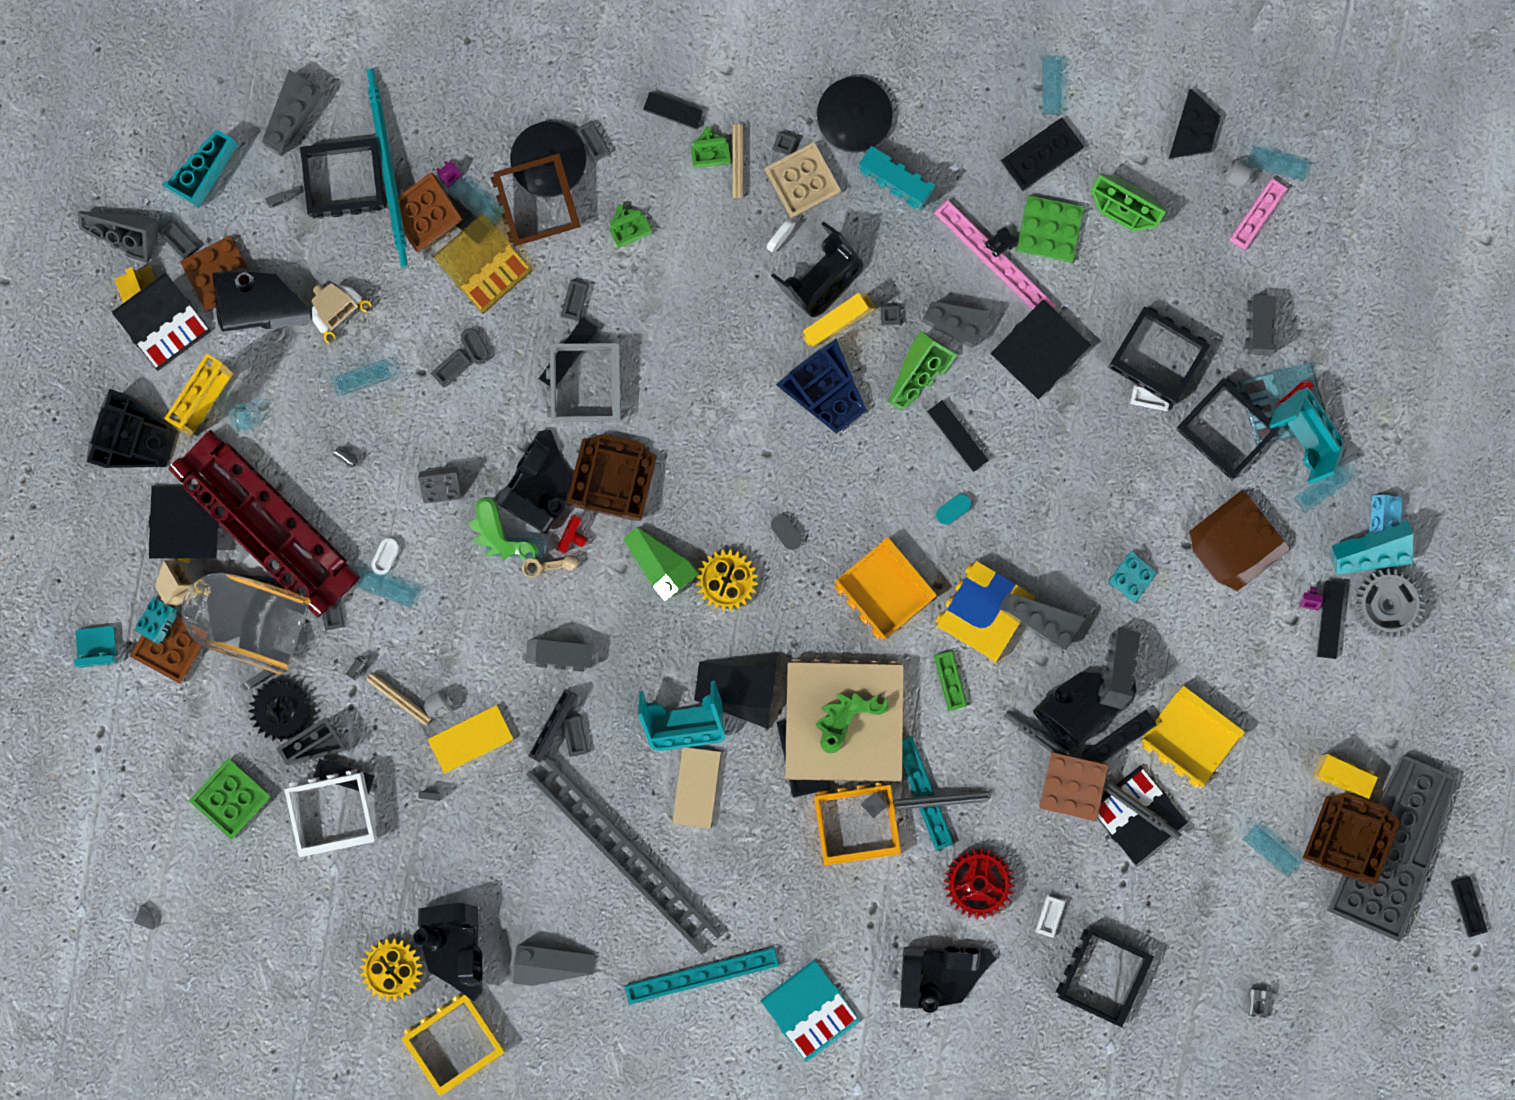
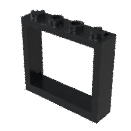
[300,138,385,219]
[1108,306,1210,406]
[1176,377,1280,481]
[1055,927,1154,1028]

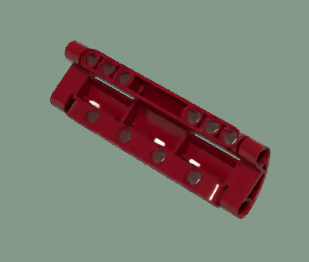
[168,430,360,618]

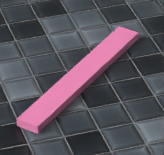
[934,199,1056,310]

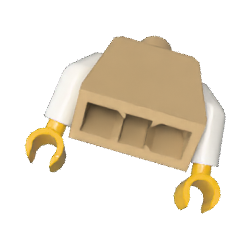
[311,283,371,343]

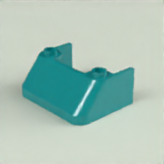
[1269,387,1344,484]
[638,681,725,751]

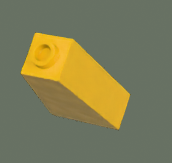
[803,293,876,347]

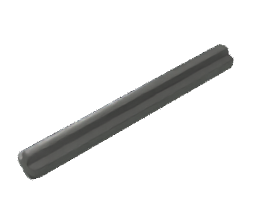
[893,791,988,810]

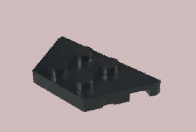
[1168,89,1221,160]

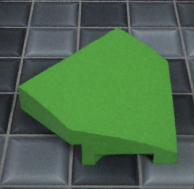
[691,126,731,168]
[610,204,652,249]

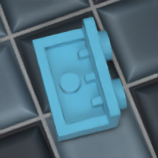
[1370,495,1403,534]

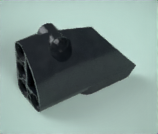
[213,267,312,332]
[496,430,572,534]
[1033,672,1137,750]
[413,903,482,1001]
[900,946,996,1013]

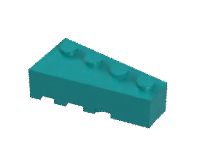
[162,129,238,208]
[858,146,935,210]
[1331,520,1413,575]

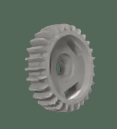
[1353,569,1425,640]

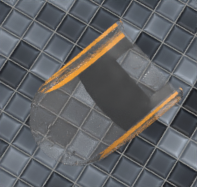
[182,573,311,674]

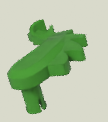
[469,497,539,560]
[816,693,889,754]

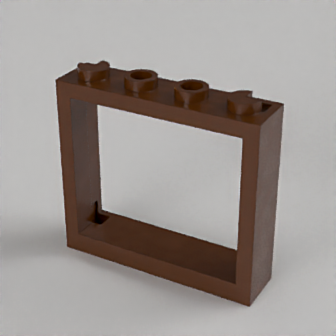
[491,153,581,246]

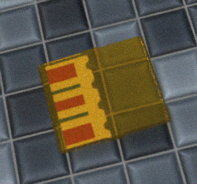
[433,213,533,314]

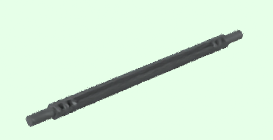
[1003,711,1182,841]

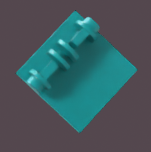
[1108,551,1157,604]
[134,597,178,644]

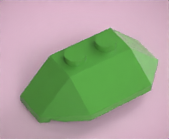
[1091,173,1167,231]

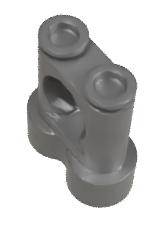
[1248,988,1273,1018]

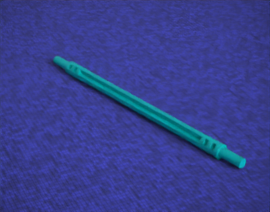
[366,69,408,268]

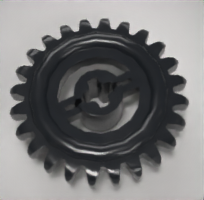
[248,678,312,742]

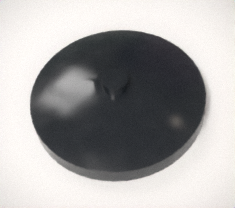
[817,77,893,153]
[510,122,586,198]

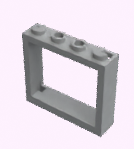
[546,343,620,422]

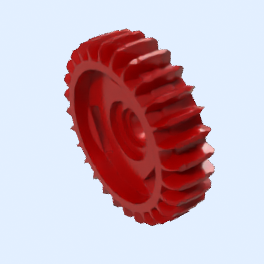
[943,848,1015,919]

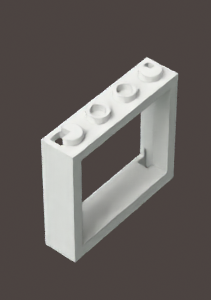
[284,769,377,857]

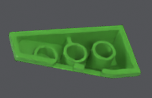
[888,331,957,411]
[623,527,699,601]

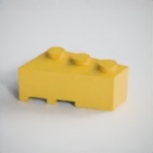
[1312,753,1378,799]

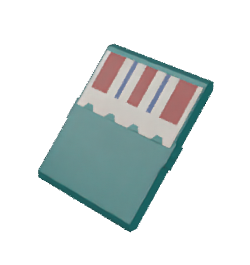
[760,960,861,1063]

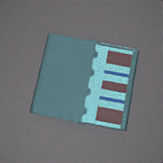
[1239,363,1325,445]

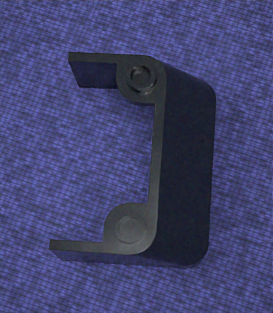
[771,221,863,317]

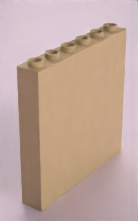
[785,659,904,782]

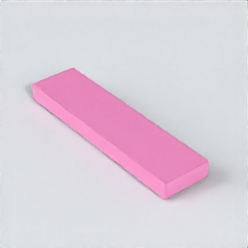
[1229,178,1288,251]

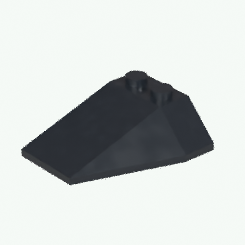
[86,389,177,468]

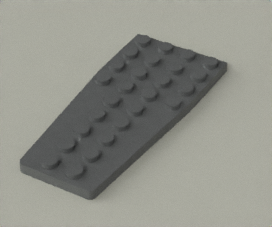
[1327,756,1456,942]

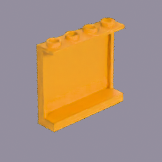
[834,537,937,641]

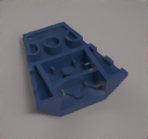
[775,338,867,434]

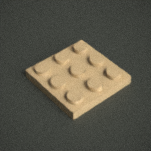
[764,142,841,219]

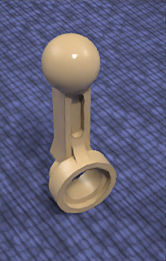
[522,555,578,578]

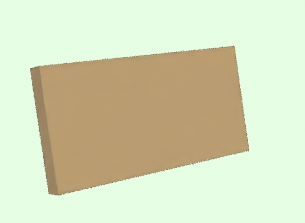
[672,747,721,829]

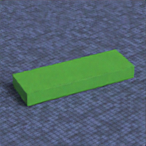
[934,650,967,711]

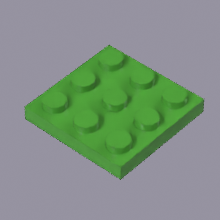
[1016,195,1084,263]
[189,758,271,840]

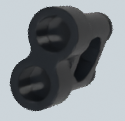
[984,227,1017,257]

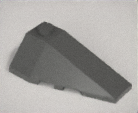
[78,211,158,263]
[513,945,595,986]

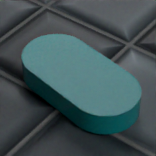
[936,494,971,525]

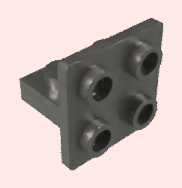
[418,467,461,504]

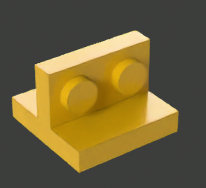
[114,265,156,303]

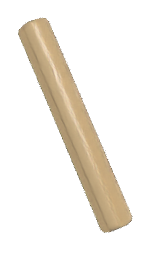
[733,124,743,199]
[367,673,431,725]

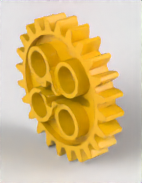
[696,549,758,612]
[359,938,423,1002]

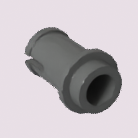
[333,446,359,468]
[345,655,368,681]

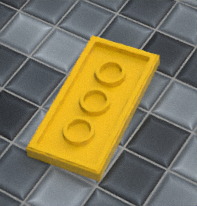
[428,705,514,774]

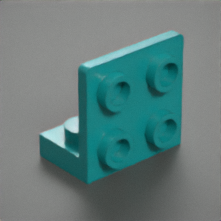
[74,626,117,668]

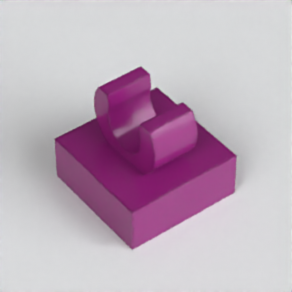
[436,161,462,187]
[1299,586,1323,611]

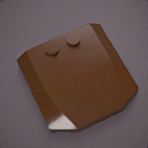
[567,434,657,521]
[1189,490,1290,592]
[1303,794,1400,885]

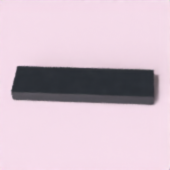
[539,317,598,388]
[927,400,989,472]
[1316,581,1345,659]
[528,689,577,763]
[1083,710,1157,763]

